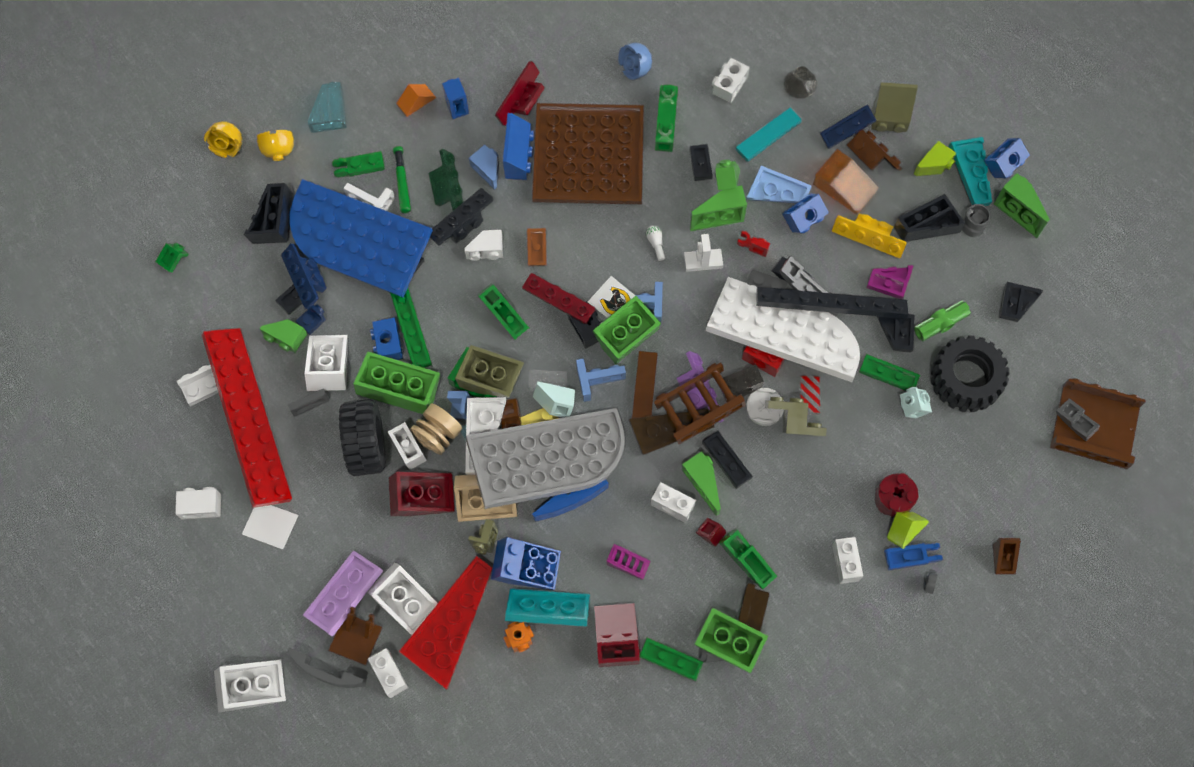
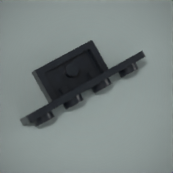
[430,188,493,246]

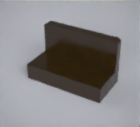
[738,583,770,632]

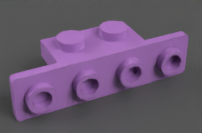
[677,351,724,423]

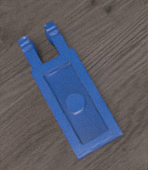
[884,543,943,570]

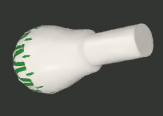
[646,226,665,261]

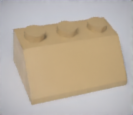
[454,475,517,522]

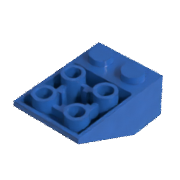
[491,537,561,590]

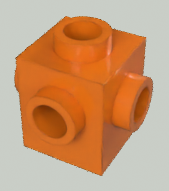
[503,622,534,653]

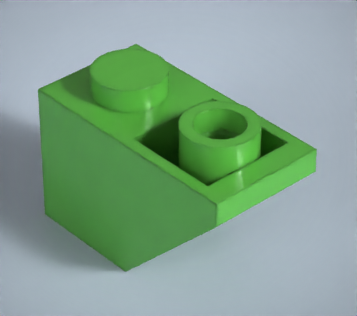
[260,319,307,353]

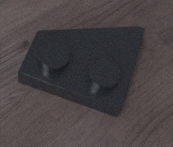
[999,282,1043,322]

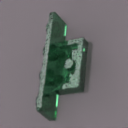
[428,148,463,211]

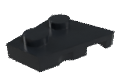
[877,314,915,352]

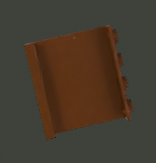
[1050,378,1146,469]

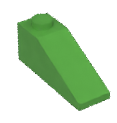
[715,160,740,190]
[681,451,721,516]

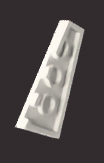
[465,397,506,475]

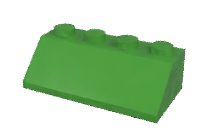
[353,352,440,414]

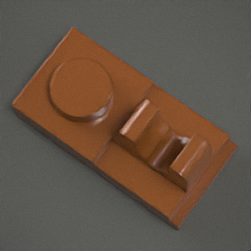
[527,228,547,266]

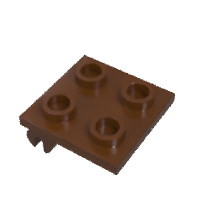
[328,606,382,666]

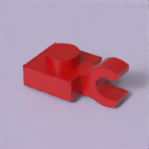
[737,231,770,257]

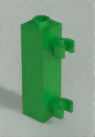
[655,84,678,152]

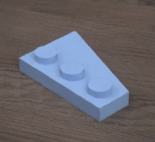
[747,166,812,203]

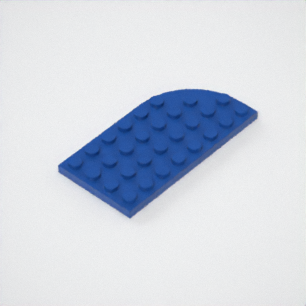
[290,179,433,298]

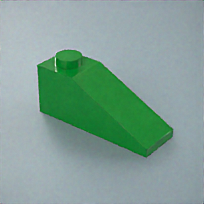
[477,283,529,339]

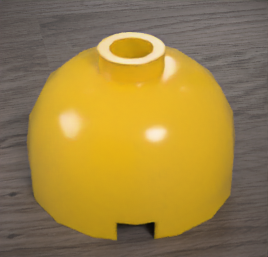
[204,121,242,158]
[257,130,294,161]

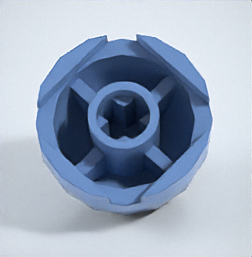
[618,42,652,80]

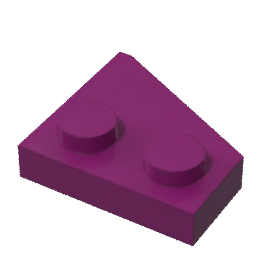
[866,265,914,299]

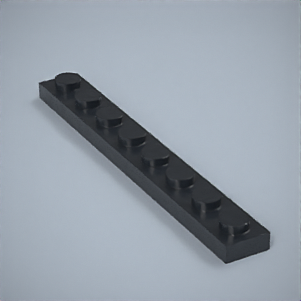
[756,287,908,319]

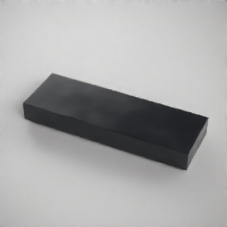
[702,431,753,489]

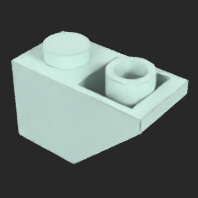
[533,381,575,418]

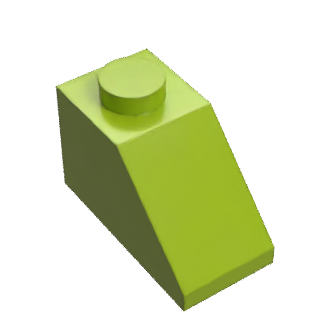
[914,141,956,176]

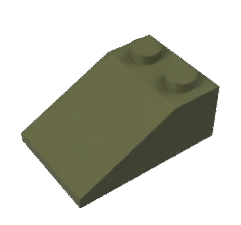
[871,82,918,133]
[455,345,524,398]

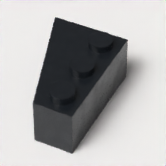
[244,183,293,244]
[894,194,965,242]

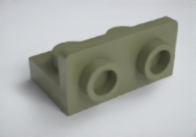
[468,519,498,555]

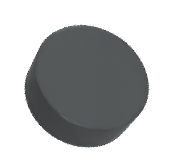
[925,573,937,594]

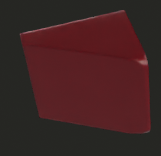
[696,517,726,547]

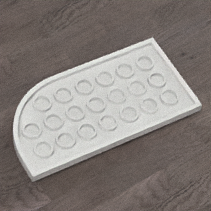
[706,277,860,382]

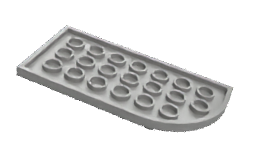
[466,408,625,509]

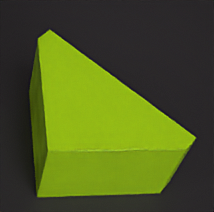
[887,512,929,549]

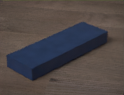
[820,104,877,149]

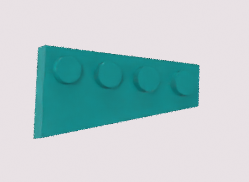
[949,137,992,206]

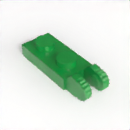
[332,151,385,177]

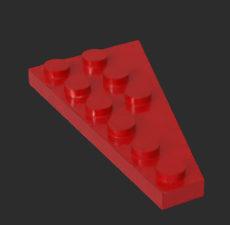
[399,556,493,690]

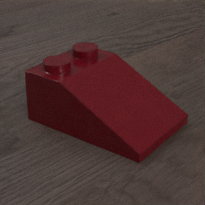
[389,472,455,516]

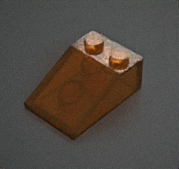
[813,149,879,215]

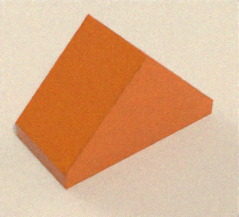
[397,84,436,117]

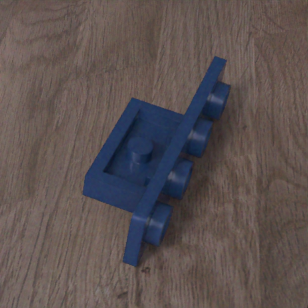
[281,243,327,310]

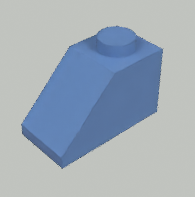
[469,145,498,190]

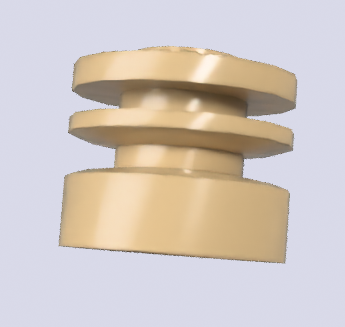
[410,403,462,455]

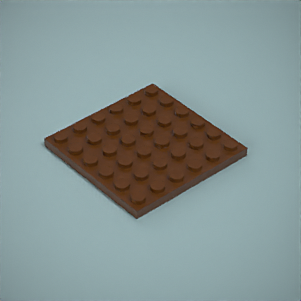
[532,103,644,205]

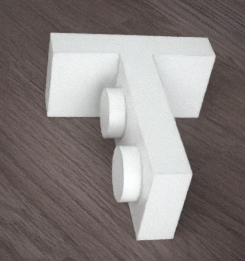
[344,183,395,211]
[684,234,723,272]

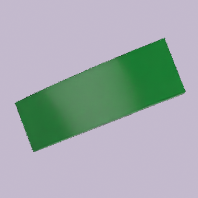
[719,530,777,589]

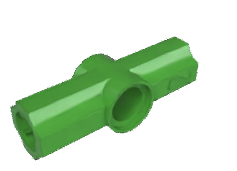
[914,300,971,342]

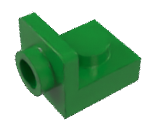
[155,243,189,272]

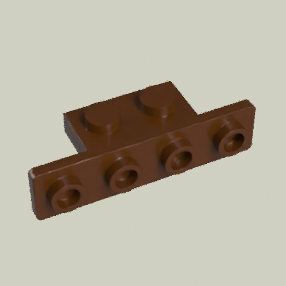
[847,129,903,171]

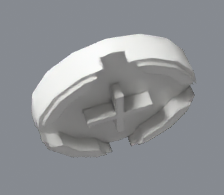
[746,388,784,426]

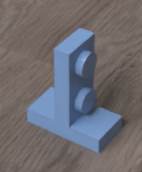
[635,282,663,323]
[576,359,626,402]

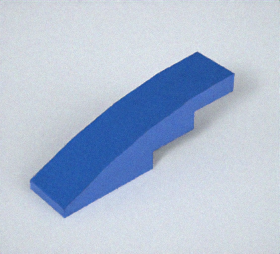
[532,479,609,522]

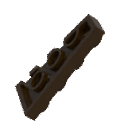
[628,409,715,456]

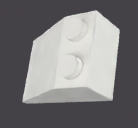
[305,335,348,391]
[367,563,438,635]
[214,660,286,712]

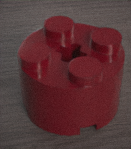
[874,473,919,518]

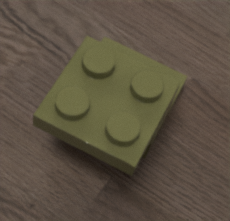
[765,397,827,436]

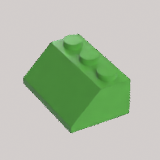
[593,296,661,364]
[695,608,768,674]

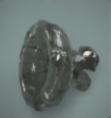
[783,66,817,99]

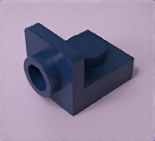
[296,304,326,335]

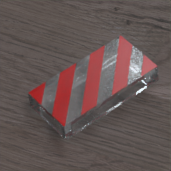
[800,376,820,415]

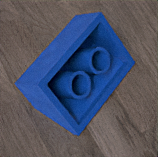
[503,113,534,180]

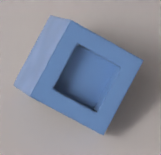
[447,391,472,419]

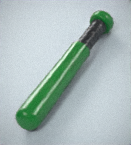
[393,146,411,214]

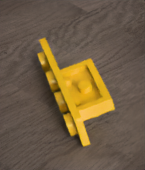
[832,213,907,258]

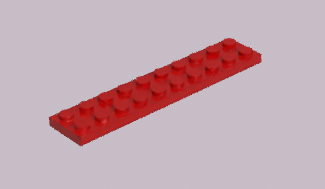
[202,328,292,508]

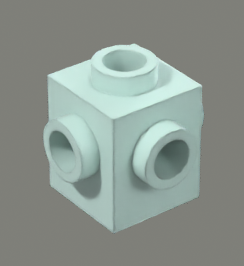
[900,387,932,419]

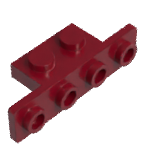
[495,61,545,126]
[522,273,595,324]

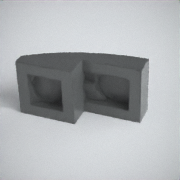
[1056,398,1100,441]

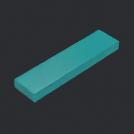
[736,107,802,162]

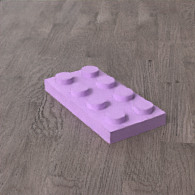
[303,550,383,637]

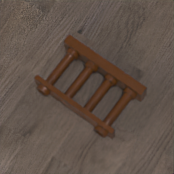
[654,362,746,445]

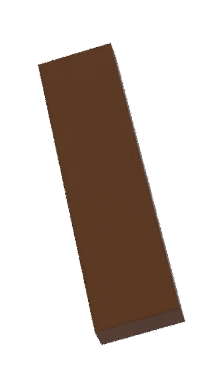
[632,351,658,418]

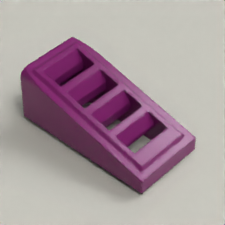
[606,544,651,580]

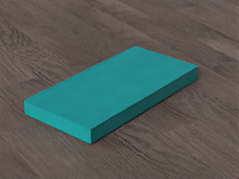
[505,589,590,627]

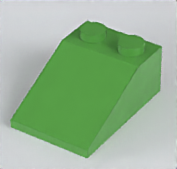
[994,173,1050,238]
[690,185,747,232]

